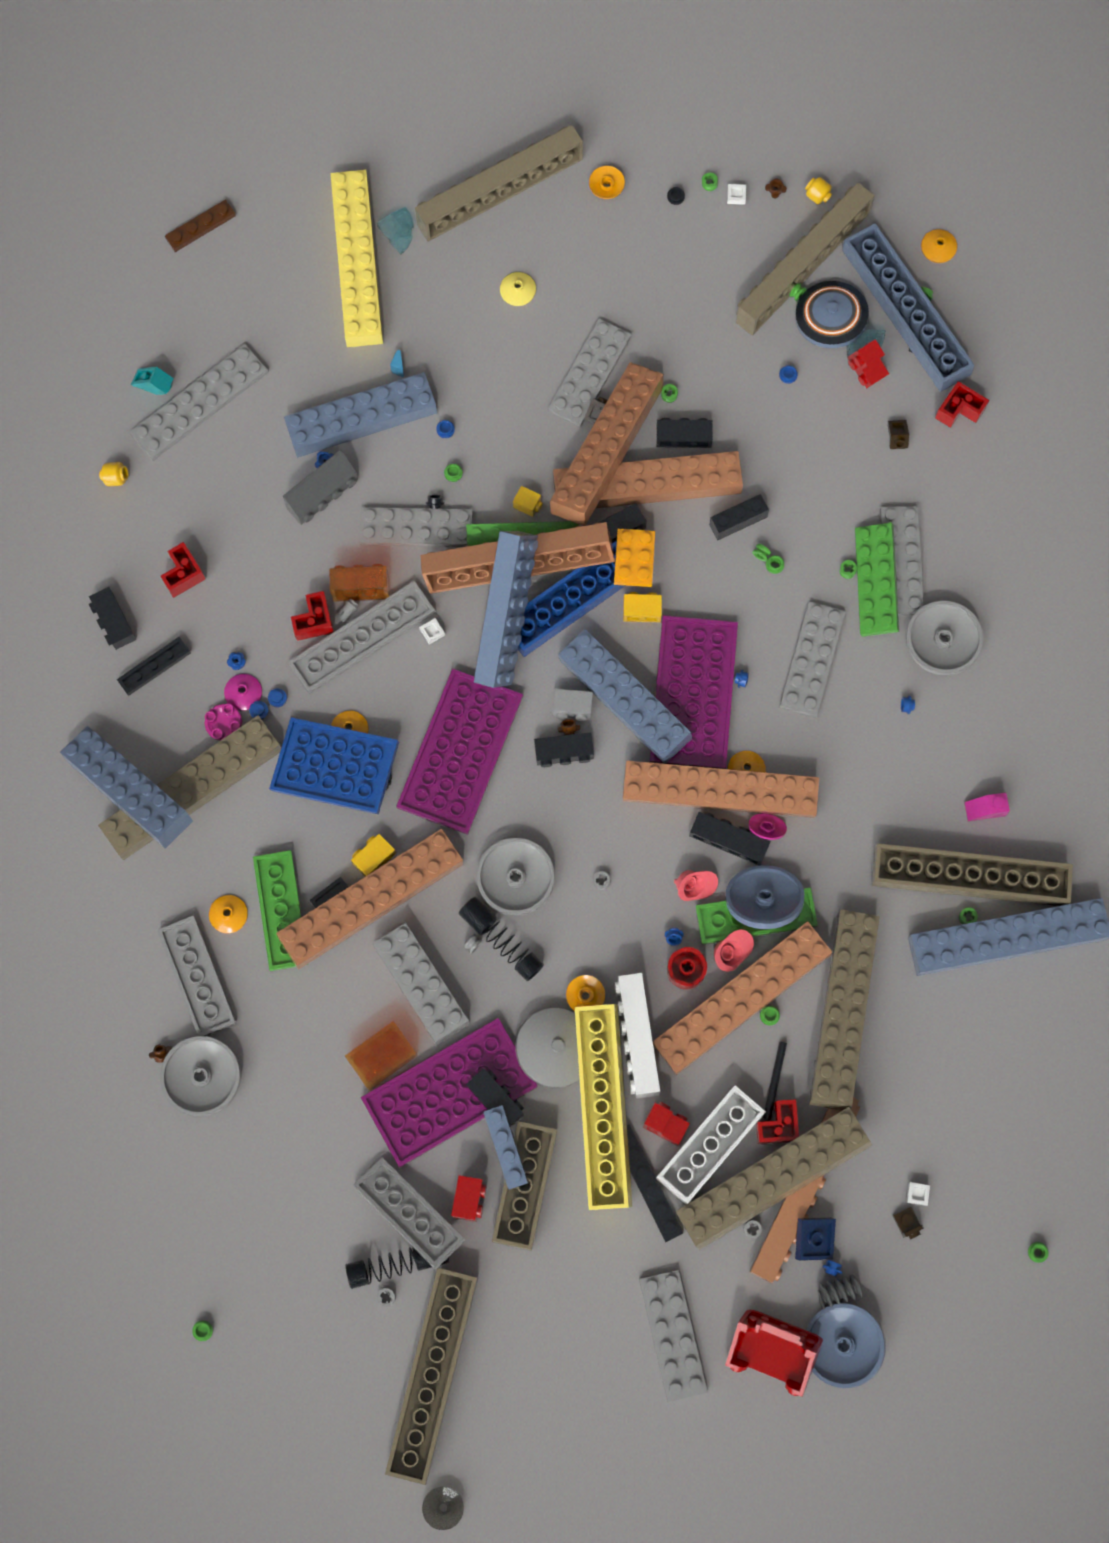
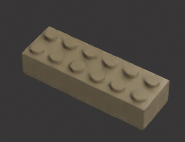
[492,1121,557,1251]

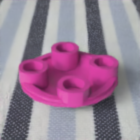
[204,703,242,741]

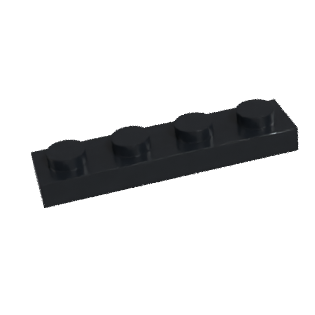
[116,637,191,696]

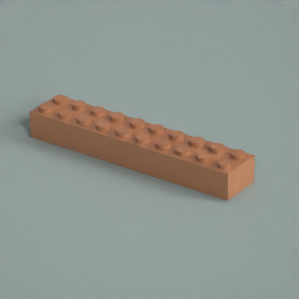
[550,362,664,526]
[553,451,743,508]
[420,522,615,594]
[623,761,819,818]
[276,829,463,970]
[653,921,833,1076]

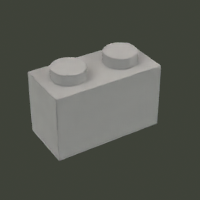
[553,689,593,721]

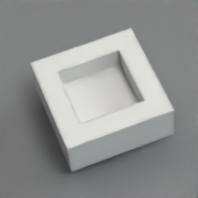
[727,184,746,204]
[419,618,445,645]
[907,1182,930,1206]

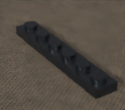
[627,1124,683,1243]

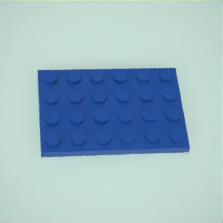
[269,717,400,815]

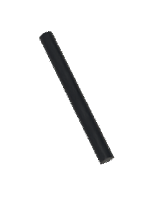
[763,1042,787,1121]

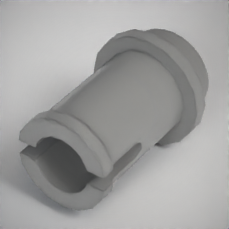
[335,599,358,623]

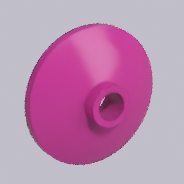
[224,674,262,711]
[748,813,787,840]

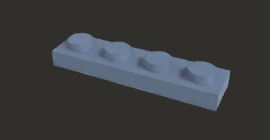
[484,1105,528,1190]

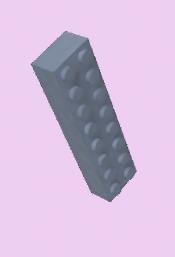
[284,372,437,458]
[474,531,538,688]
[558,629,692,764]
[60,726,193,849]

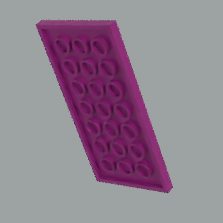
[649,615,738,769]
[396,669,523,835]
[360,1018,538,1168]

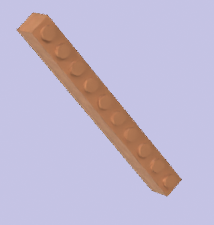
[750,1097,860,1283]

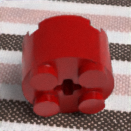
[667,947,707,990]

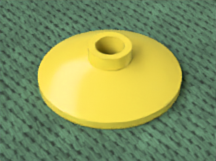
[500,272,536,306]

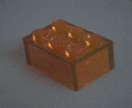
[329,564,390,602]
[345,1021,418,1091]

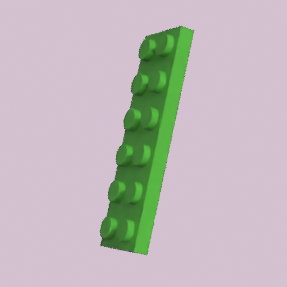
[466,521,579,546]
[855,522,899,637]
[253,850,309,971]
[695,888,818,945]

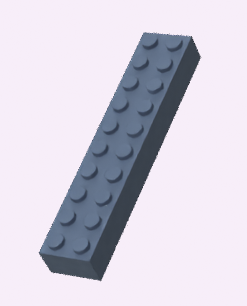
[842,223,974,392]
[908,898,1109,976]

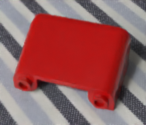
[725,1309,823,1397]

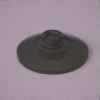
[422,1486,464,1530]

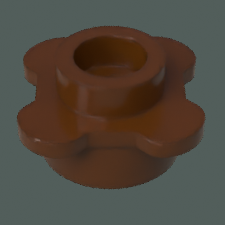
[765,178,787,199]
[558,719,581,735]
[149,1044,172,1063]

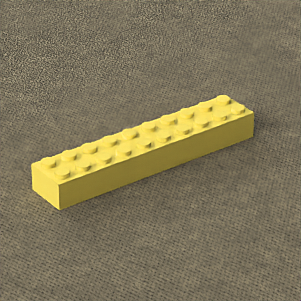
[330,170,383,347]
[575,1004,632,1210]

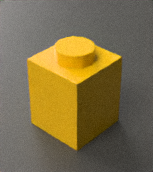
[513,486,543,517]

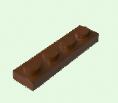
[165,199,236,252]

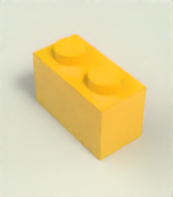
[623,592,662,622]
[351,834,396,877]

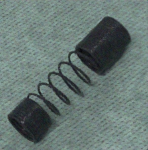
[458,897,544,981]
[345,1247,449,1289]

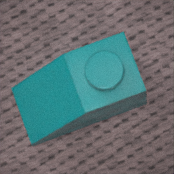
[131,367,174,395]

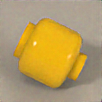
[805,177,832,205]
[99,462,129,487]

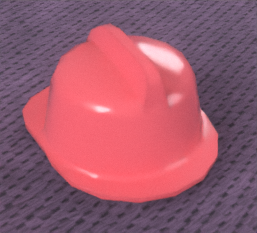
[674,870,718,901]
[714,929,754,972]

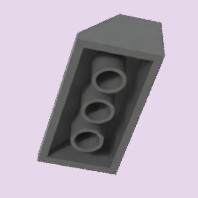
[283,450,358,525]

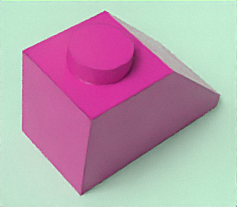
[964,793,1010,821]

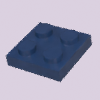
[795,1217,836,1261]

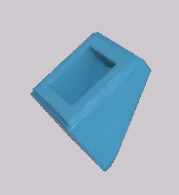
[390,350,404,377]

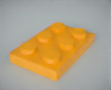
[614,529,655,587]

